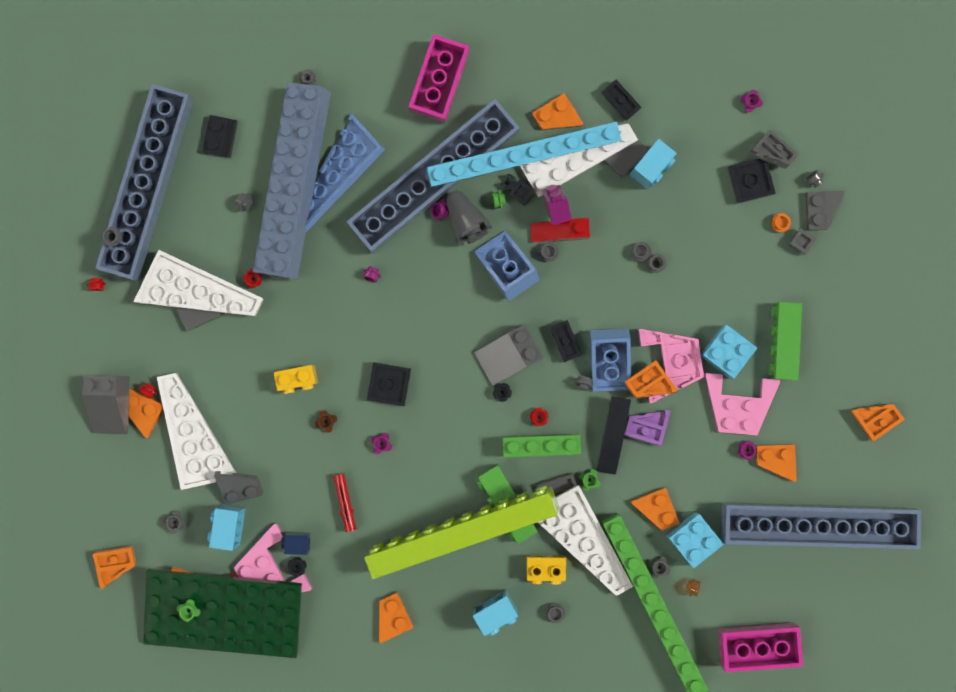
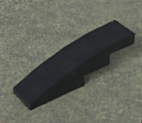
[597,396,631,475]

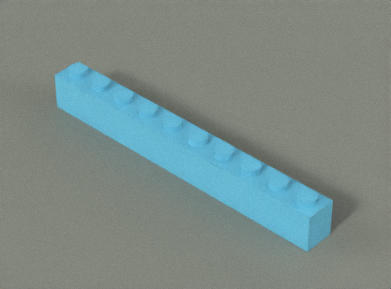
[426,122,621,188]

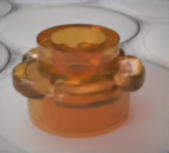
[686,578,701,597]

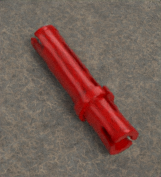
[333,473,357,533]

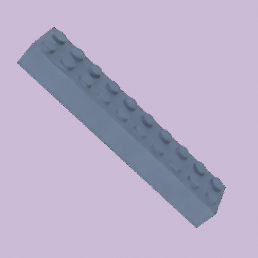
[253,82,331,280]
[95,84,194,281]
[347,99,520,253]
[721,503,921,549]

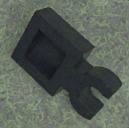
[501,174,537,206]

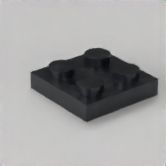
[728,159,776,204]
[367,362,411,406]

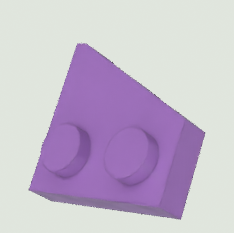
[624,410,671,447]

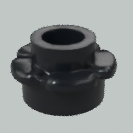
[493,383,512,402]
[288,557,307,576]

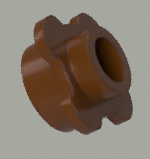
[315,410,337,433]

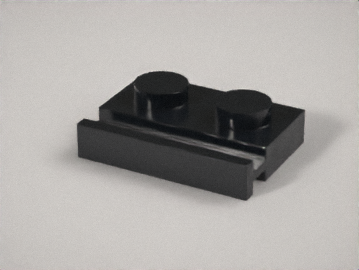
[202,115,238,158]

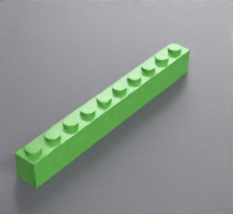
[601,513,708,692]

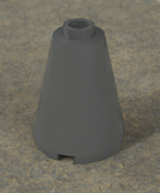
[446,190,492,246]

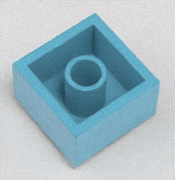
[629,139,677,189]
[701,325,757,379]
[207,504,246,551]
[666,511,724,569]
[472,589,518,636]

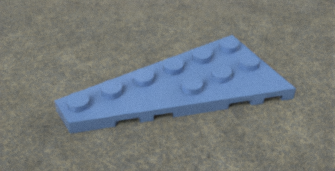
[305,113,385,232]

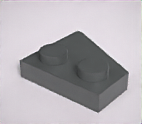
[749,129,798,169]
[805,191,844,231]
[214,471,263,505]

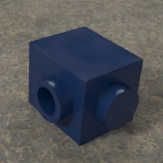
[281,532,311,555]

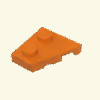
[532,93,584,130]
[129,388,163,438]
[755,444,797,482]
[93,545,137,589]
[379,592,414,644]

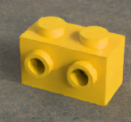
[274,365,318,394]
[526,555,566,584]

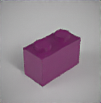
[541,185,572,225]

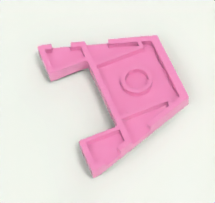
[638,329,704,403]
[704,373,780,435]
[234,523,312,592]

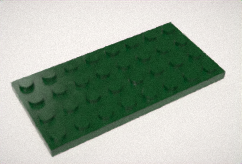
[143,569,302,658]

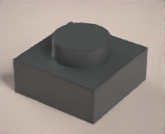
[788,228,817,255]

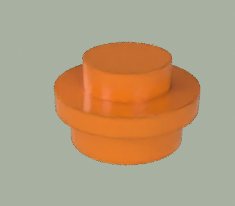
[771,213,791,232]

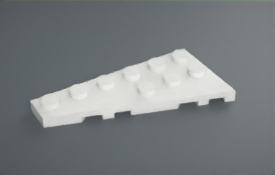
[520,123,638,198]
[133,250,264,316]
[157,373,236,490]
[538,485,633,596]

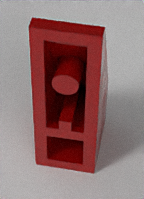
[530,218,590,243]

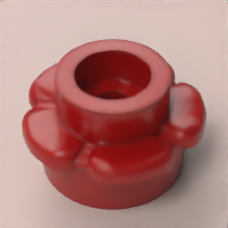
[244,269,262,288]
[86,278,106,291]
[138,382,157,399]
[530,408,549,426]

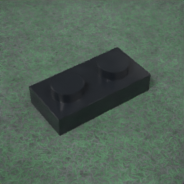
[601,79,642,121]
[550,320,582,362]

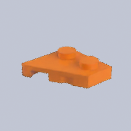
[624,361,678,399]
[850,404,905,442]
[631,487,680,531]

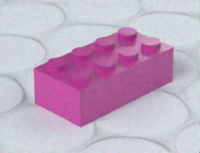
[409,34,470,124]
[718,623,803,672]

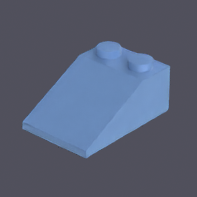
[474,231,540,302]
[590,328,631,392]

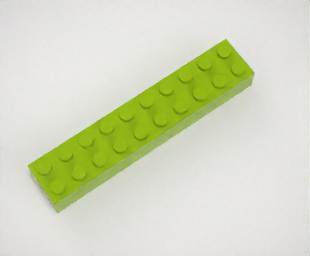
[364,485,560,579]

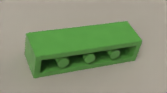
[768,302,802,380]
[502,434,581,457]
[477,464,538,544]

